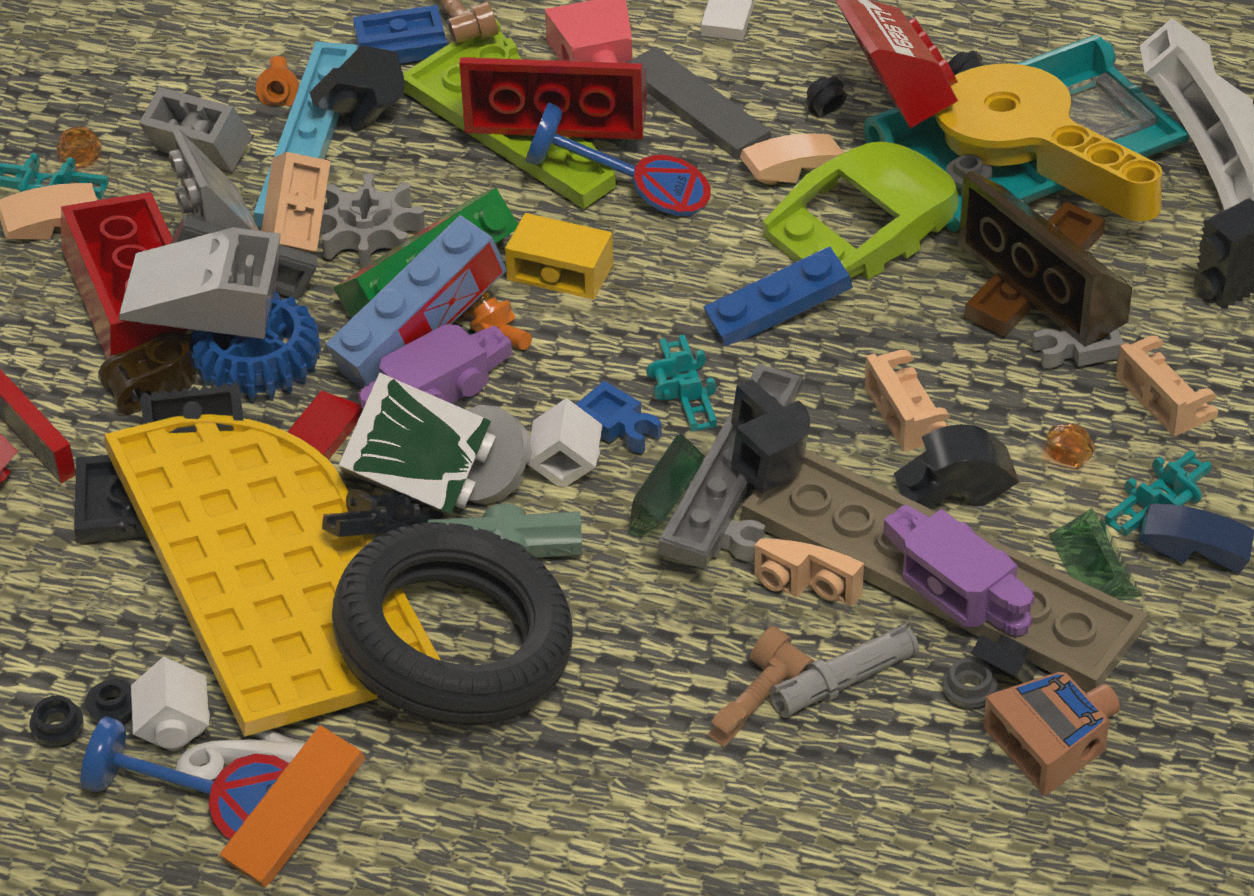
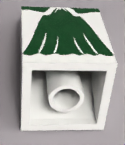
[339,372,496,515]

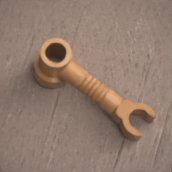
[439,0,498,44]
[708,626,814,747]

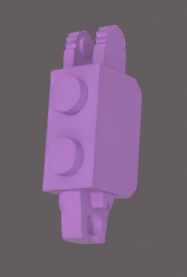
[358,324,512,408]
[883,504,1035,637]

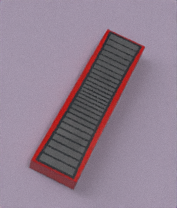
[0,369,76,483]

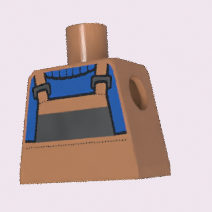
[983,672,1120,796]

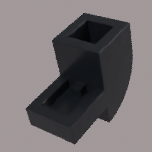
[309,45,404,129]
[731,379,810,494]
[894,424,1019,509]

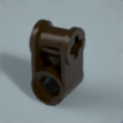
[98,333,196,415]

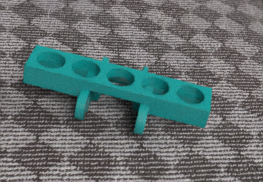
[0,153,109,199]
[646,334,717,432]
[1104,450,1212,537]

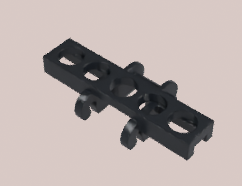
[322,487,443,537]

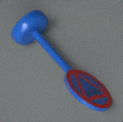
[525,102,711,216]
[80,716,289,840]

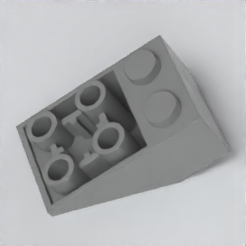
[169,129,259,231]
[119,227,281,339]

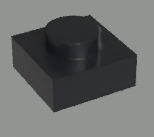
[971,635,1038,683]

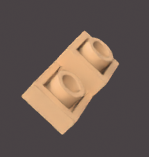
[740,133,844,185]
[0,183,97,240]
[754,539,864,607]

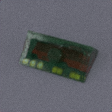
[628,434,705,537]
[1049,508,1143,601]

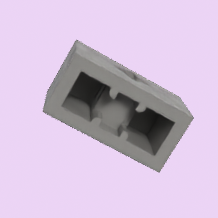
[139,87,252,172]

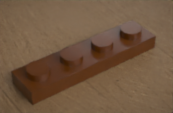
[964,202,1106,337]

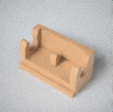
[261,152,331,253]
[1116,336,1218,436]
[865,350,950,452]

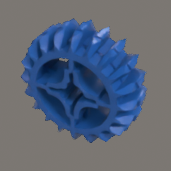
[190,292,321,403]

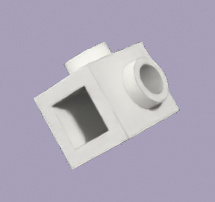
[526,398,602,487]
[131,657,210,751]

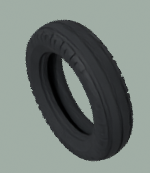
[332,522,573,726]

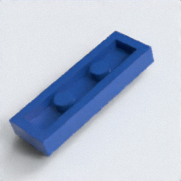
[703,246,853,346]

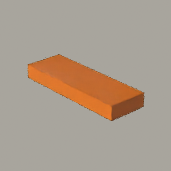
[219,725,366,888]

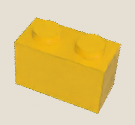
[505,213,613,300]

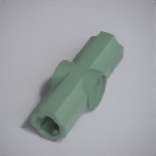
[428,503,583,557]

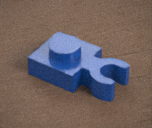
[575,381,662,454]

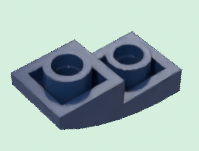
[1139,504,1254,574]

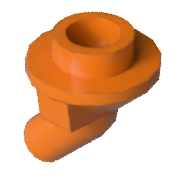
[256,56,299,106]
[469,297,532,350]

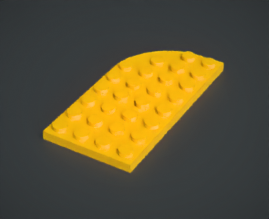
[105,414,441,737]

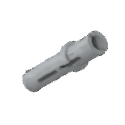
[769,624,919,718]

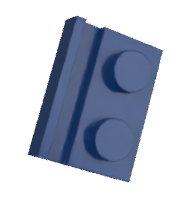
[353,5,448,63]

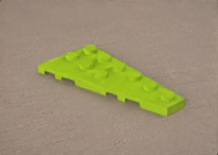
[403,18,616,209]

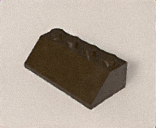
[959,170,1132,347]

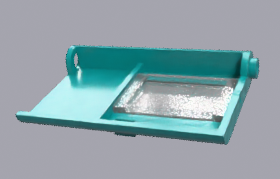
[864,35,1190,231]

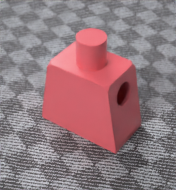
[545,0,633,63]

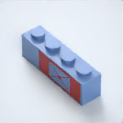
[326,215,507,389]

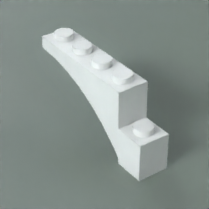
[1140,18,1254,210]

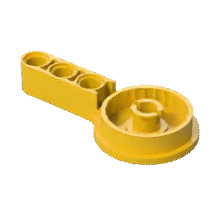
[935,64,1162,222]

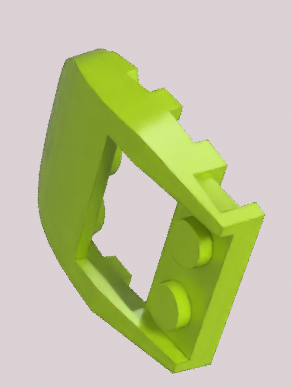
[763,142,959,280]

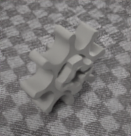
[320,173,425,268]

